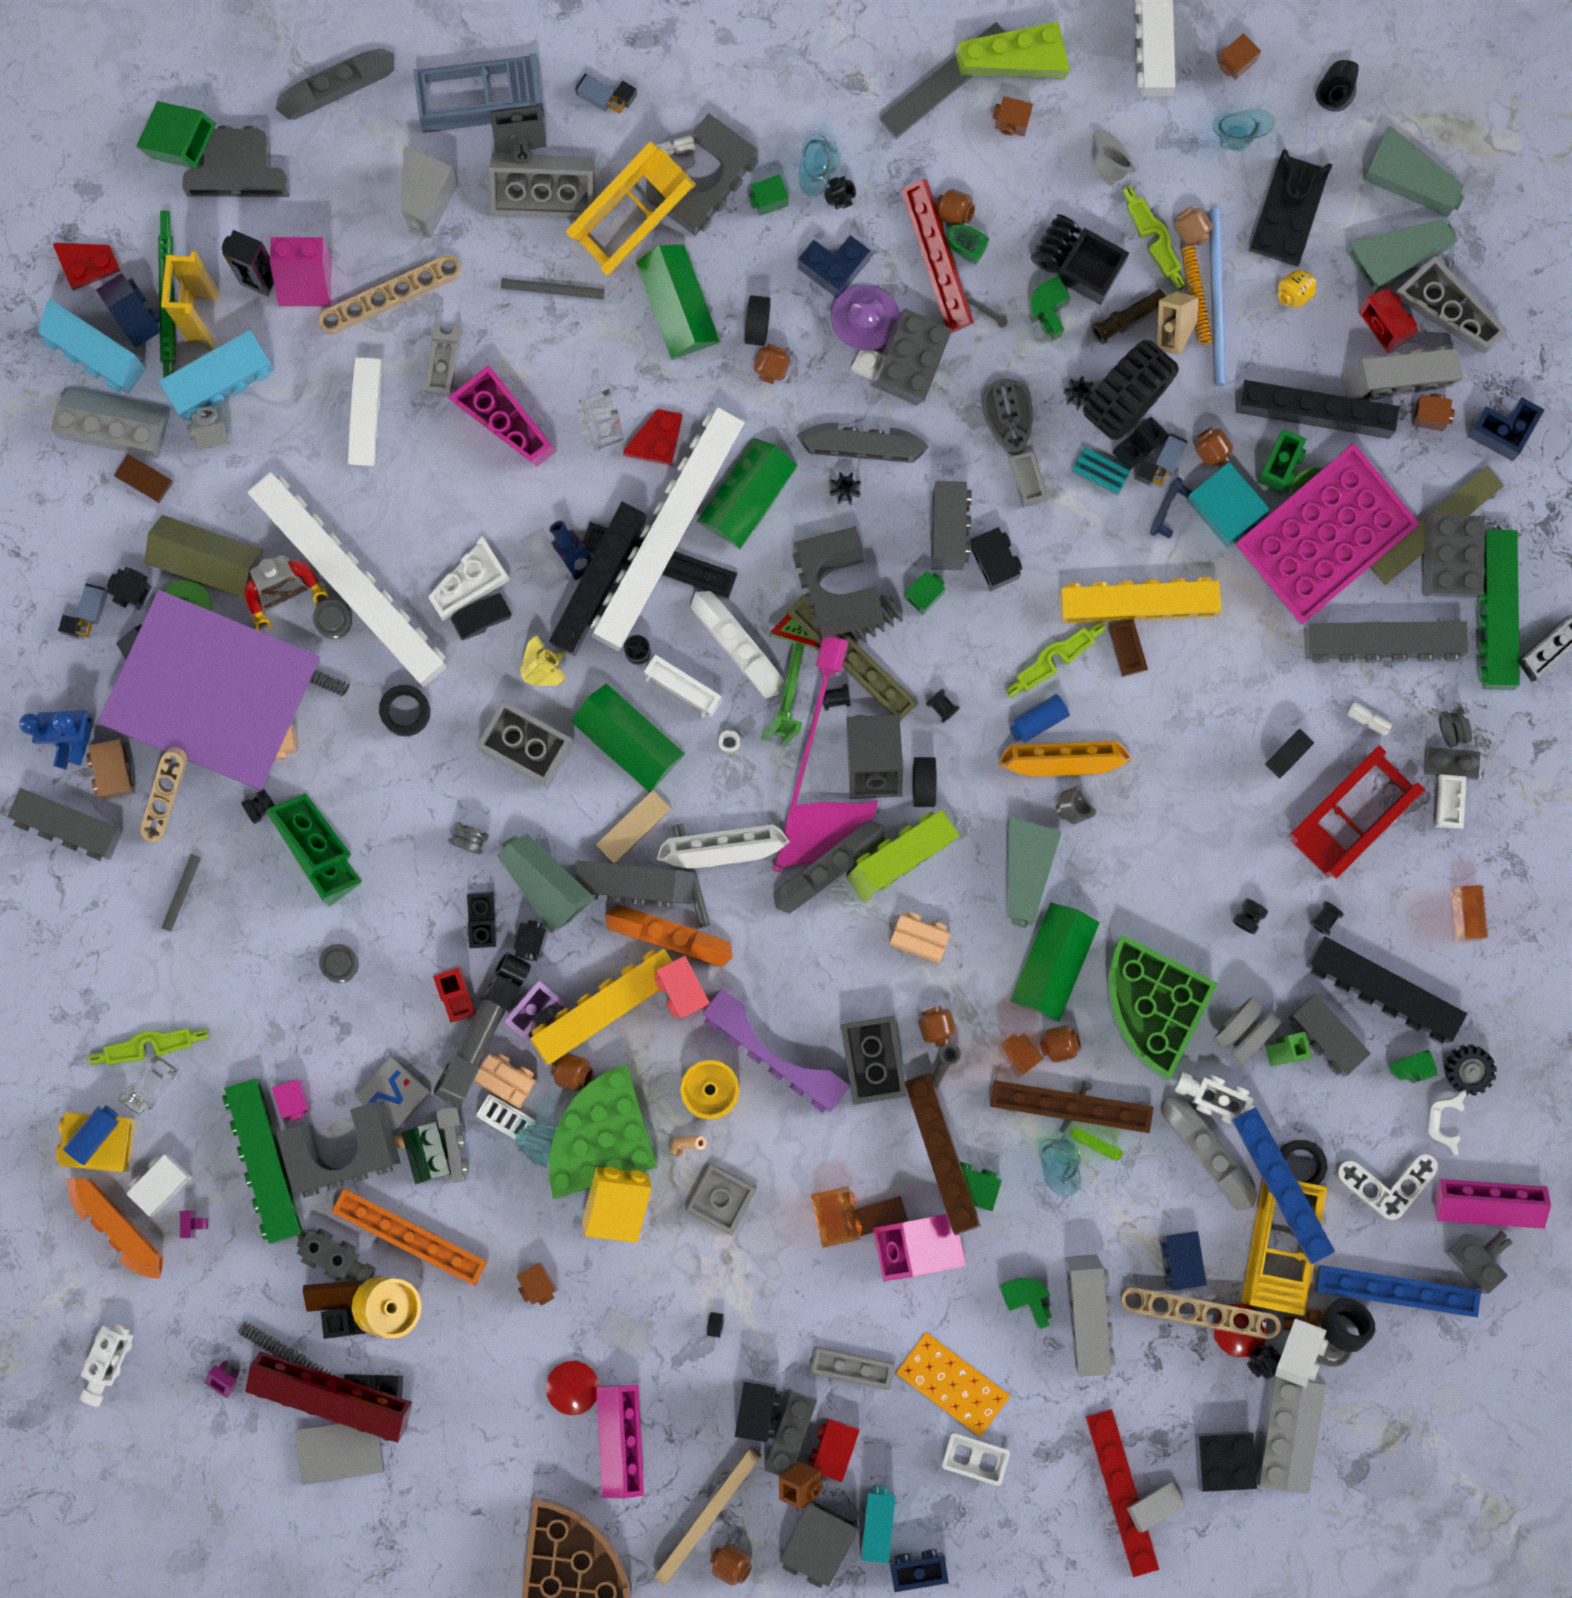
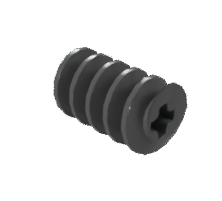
[849,595,904,644]

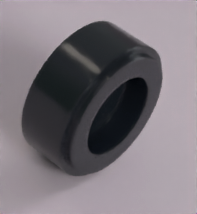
[532,1004,559,1027]

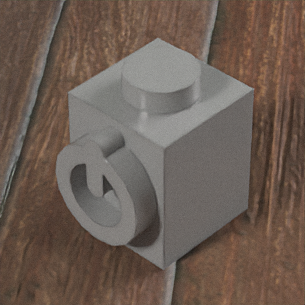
[187,406,229,449]

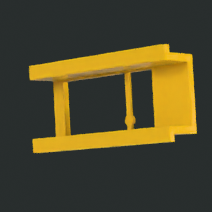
[565,141,697,276]
[161,251,219,350]
[1240,1179,1327,1316]

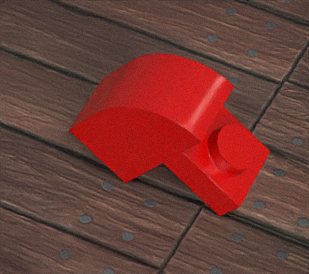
[433,965,476,1023]

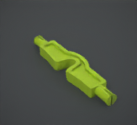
[1122,185,1186,291]
[1005,621,1106,699]
[88,1028,209,1066]

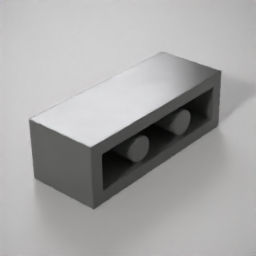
[1288,994,1371,1077]
[765,1390,817,1476]

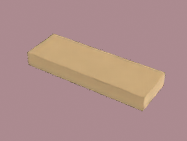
[596,790,671,864]

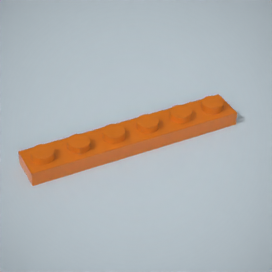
[331,1188,488,1286]

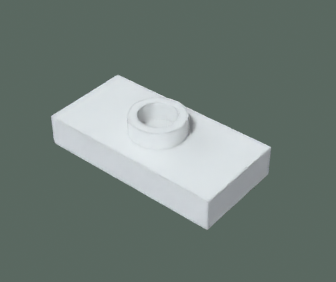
[1435,774,1467,830]

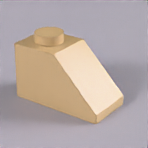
[1157,292,1198,355]

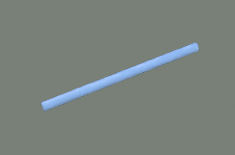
[1210,208,1225,386]

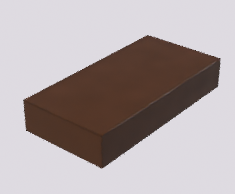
[114,454,173,504]
[1108,619,1148,677]
[849,1196,908,1237]
[302,1280,358,1312]

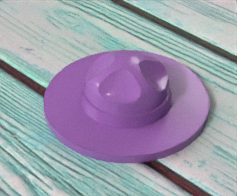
[831,285,900,351]

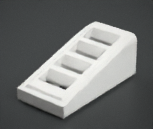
[476,1093,537,1144]

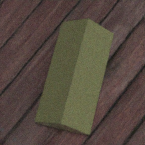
[144,515,263,599]

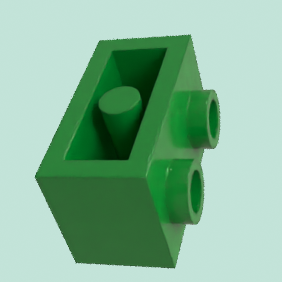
[1257,429,1307,493]

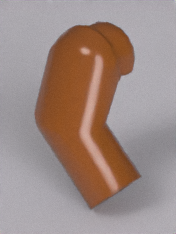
[1283,1309,1322,1331]

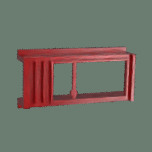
[1290,745,1425,879]

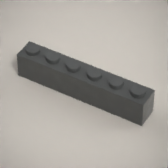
[1304,621,1468,663]

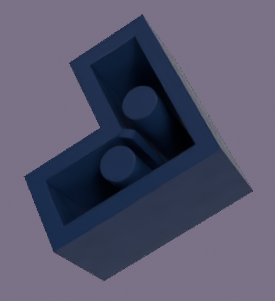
[798,235,871,298]
[96,273,162,348]
[1467,397,1545,461]

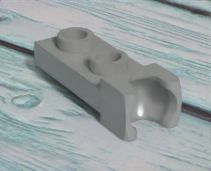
[424,321,462,396]
[436,1106,469,1183]

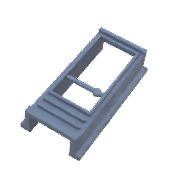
[413,53,545,133]

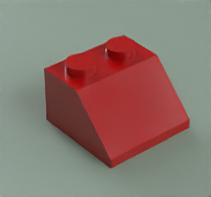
[1358,288,1418,354]

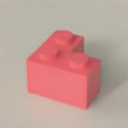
[654,956,710,1021]

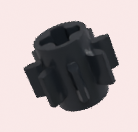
[824,176,856,210]
[1063,376,1094,410]
[830,472,861,505]
[1247,1344,1281,1379]

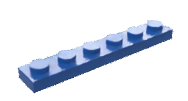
[1231,1107,1336,1265]
[1315,1265,1481,1318]

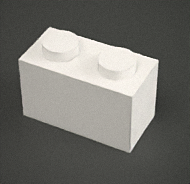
[126,1154,192,1217]
[1275,1319,1329,1388]

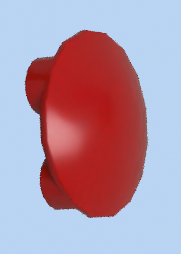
[1213,1303,1267,1358]
[546,1360,600,1415]

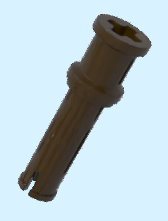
[1092,288,1166,344]

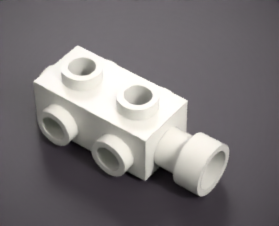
[1174,1071,1256,1126]
[79,1323,133,1407]

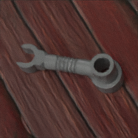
[932,1043,961,1090]

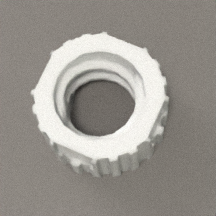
[718,730,741,755]

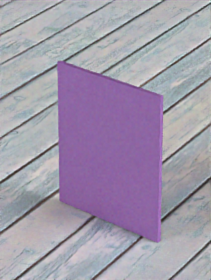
[97,590,320,791]

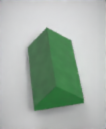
[636,244,720,360]
[697,438,798,550]
[571,683,685,793]
[266,793,362,907]
[1010,902,1100,1022]

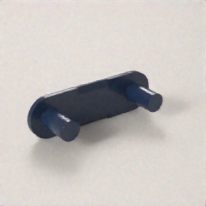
[1150,477,1192,539]

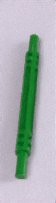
[158,210,176,378]

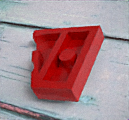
[53,243,121,291]
[623,409,683,466]

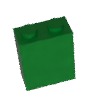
[136,101,217,169]

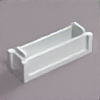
[644,655,722,719]

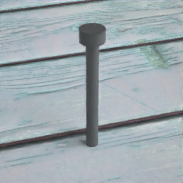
[1059,1081,1093,1134]

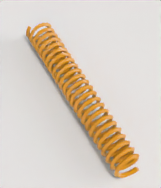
[1181,245,1213,344]

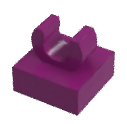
[179,1210,208,1238]
[205,1361,240,1398]

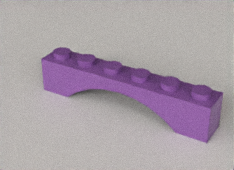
[703,988,850,1113]

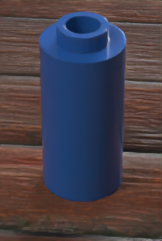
[1009,694,1070,743]
[63,1105,119,1165]

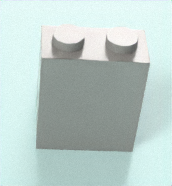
[402,146,458,238]

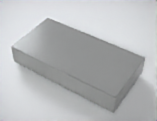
[1008,450,1048,508]
[1127,1481,1185,1532]

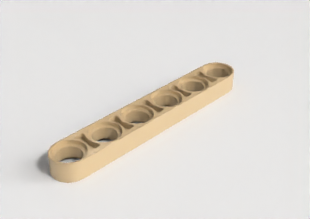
[319,255,461,334]
[1121,1288,1281,1339]
[654,1447,762,1586]

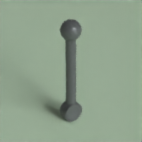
[964,293,1008,328]

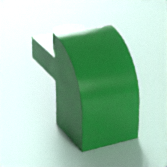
[1029,275,1071,341]
[999,1277,1052,1329]

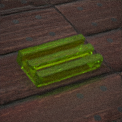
[1069,1127,1123,1161]

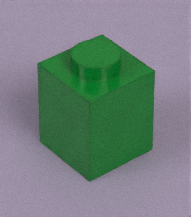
[748,174,789,216]
[904,570,946,615]

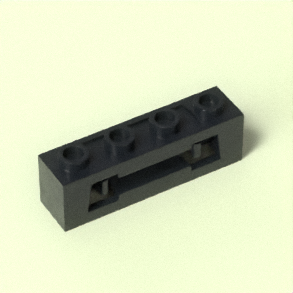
[222,230,274,297]

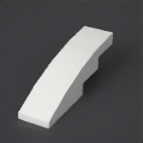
[348,357,382,466]

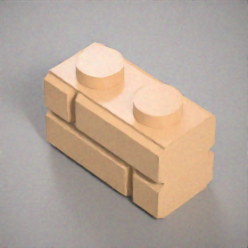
[889,912,951,964]
[474,1052,537,1109]

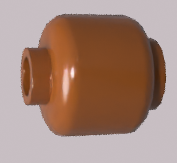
[935,189,976,226]
[753,344,791,384]
[1194,427,1233,467]
[918,1006,956,1047]
[1040,1025,1081,1063]
[551,1053,593,1092]
[710,1544,752,1586]

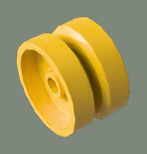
[680,1060,740,1120]
[352,1276,422,1339]

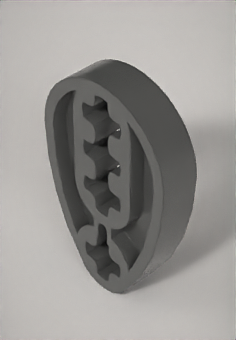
[981,379,1033,454]

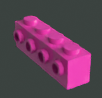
[1434,1179,1551,1229]
[596,1385,644,1499]

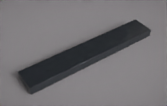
[582,522,738,599]

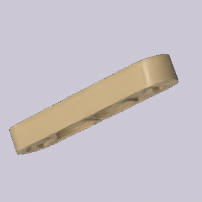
[140,747,187,843]

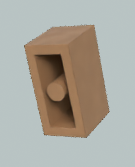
[86,739,135,800]

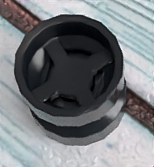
[624,635,651,665]
[241,788,275,825]
[1232,898,1269,935]

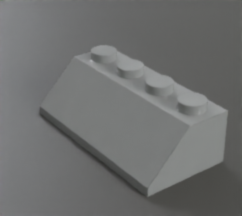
[489,153,595,218]
[51,387,171,459]
[1256,1376,1326,1493]

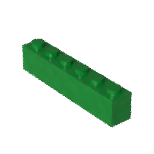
[1477,530,1520,690]
[222,1078,303,1244]

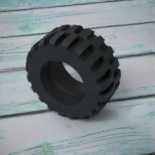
[1083,340,1179,440]

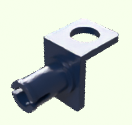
[549,521,592,580]

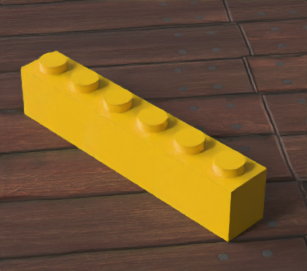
[1059,577,1221,624]
[529,948,673,1067]

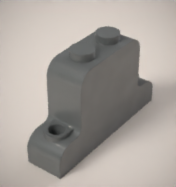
[182,125,290,197]

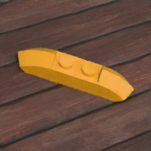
[998,741,1132,777]

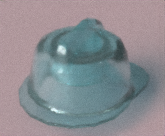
[1213,109,1275,151]
[799,133,840,196]
[1038,1134,1082,1197]

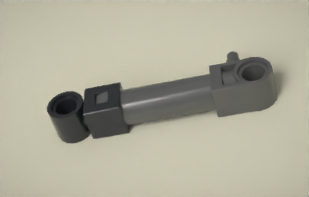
[433,952,531,1107]

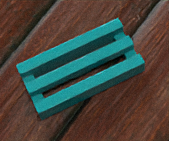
[1072,447,1130,495]

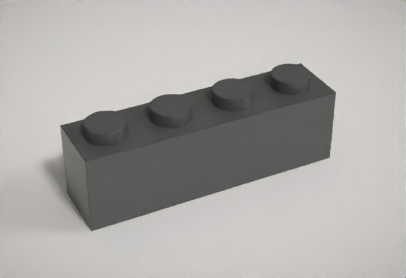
[7,788,123,861]

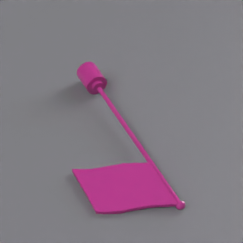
[772,636,878,872]

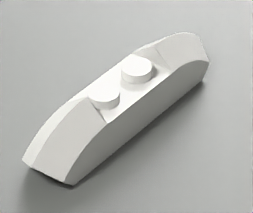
[690,591,785,698]
[656,825,790,868]

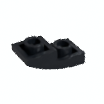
[450,593,512,641]
[467,891,496,948]

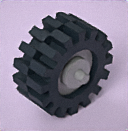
[1444,1044,1497,1096]

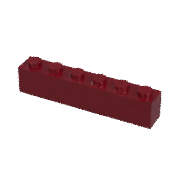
[245,1351,412,1443]

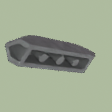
[276,49,394,120]
[796,423,929,463]
[773,820,885,914]

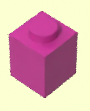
[272,1079,311,1122]

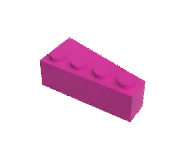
[448,365,557,467]

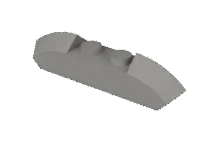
[1161,1096,1257,1210]

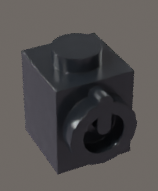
[107,567,152,610]
[513,920,548,962]

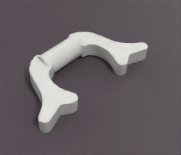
[1428,1090,1466,1155]

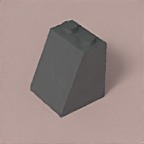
[847,714,903,799]
[780,1501,859,1588]

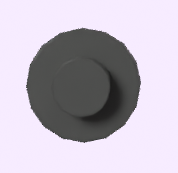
[1056,784,1096,825]

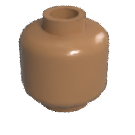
[1174,206,1213,246]

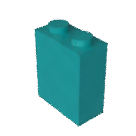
[1186,462,1270,548]
[860,1485,896,1564]

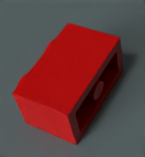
[808,1418,860,1482]

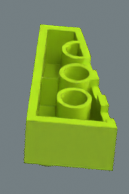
[955,21,1070,80]
[846,809,960,903]

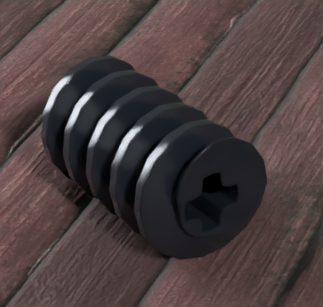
[1030,214,1083,273]

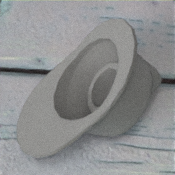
[1093,130,1136,185]

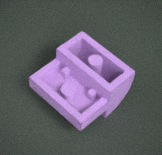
[503,980,573,1045]

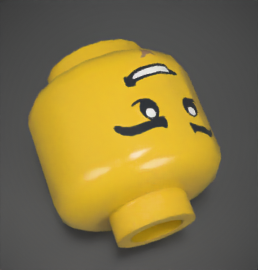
[1278,270,1317,309]

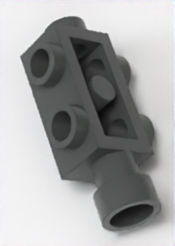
[296,1228,376,1285]

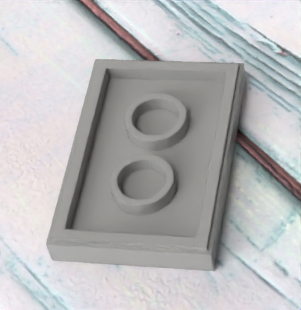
[295,1423,384,1485]

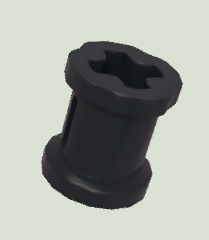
[820,684,851,711]
[926,689,960,724]
[1309,901,1344,936]

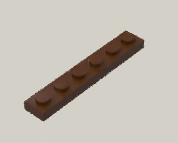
[905,1073,981,1235]
[990,1080,1154,1133]

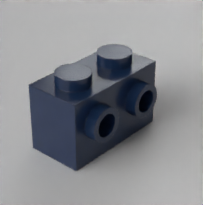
[889,1549,949,1592]

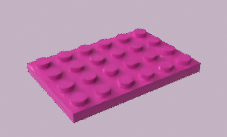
[1234,443,1420,624]

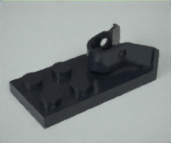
[1249,149,1333,267]

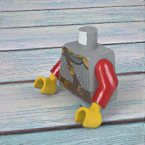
[244,555,329,631]

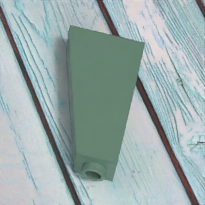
[1363,126,1464,216]
[1346,219,1457,294]
[1007,816,1062,928]
[497,834,594,933]

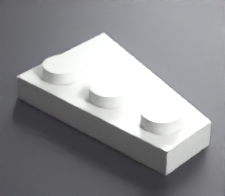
[428,536,510,621]

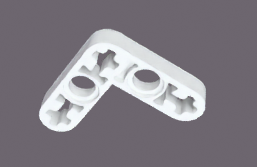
[1336,1154,1438,1220]

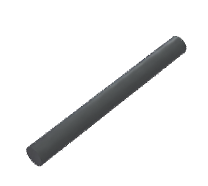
[501,278,605,300]
[672,823,710,928]

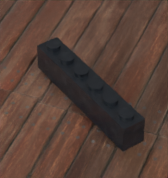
[1236,380,1400,439]
[549,501,647,656]
[1306,936,1468,1044]

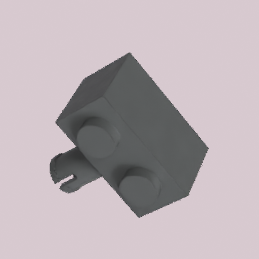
[490,106,547,163]
[1445,1231,1513,1294]

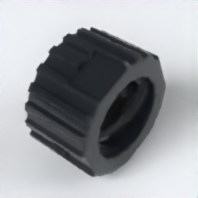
[707,1312,724,1338]

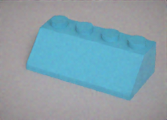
[38,299,146,394]
[159,329,274,421]

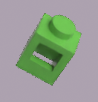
[1265,1031,1312,1067]

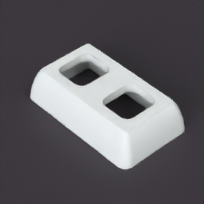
[942,1433,1010,1486]

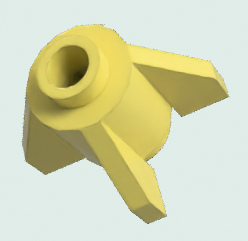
[520,636,566,686]

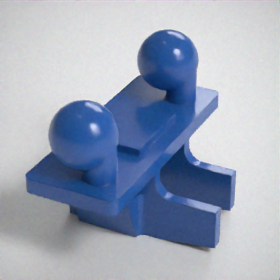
[19,710,93,770]

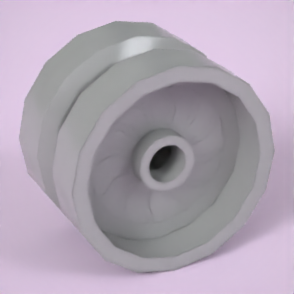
[1213,996,1281,1065]

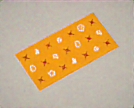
[895,1332,1010,1438]

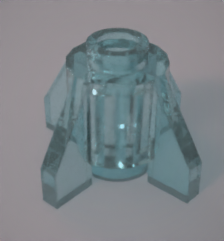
[514,1124,559,1168]

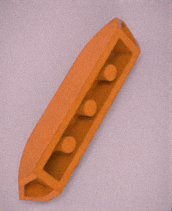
[604,904,733,968]
[67,1178,164,1279]

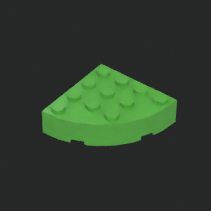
[1107,934,1218,1081]
[549,1064,658,1199]

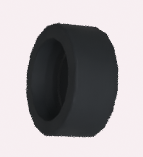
[744,295,771,346]
[379,685,431,737]
[1265,729,1314,779]
[913,757,937,807]
[1280,1140,1328,1185]
[1320,1298,1375,1352]

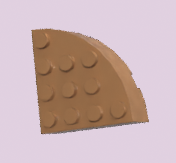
[522,1497,632,1598]

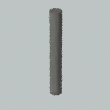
[161,854,201,932]

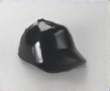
[1315,60,1359,112]

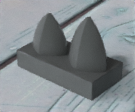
[1424,747,1481,779]

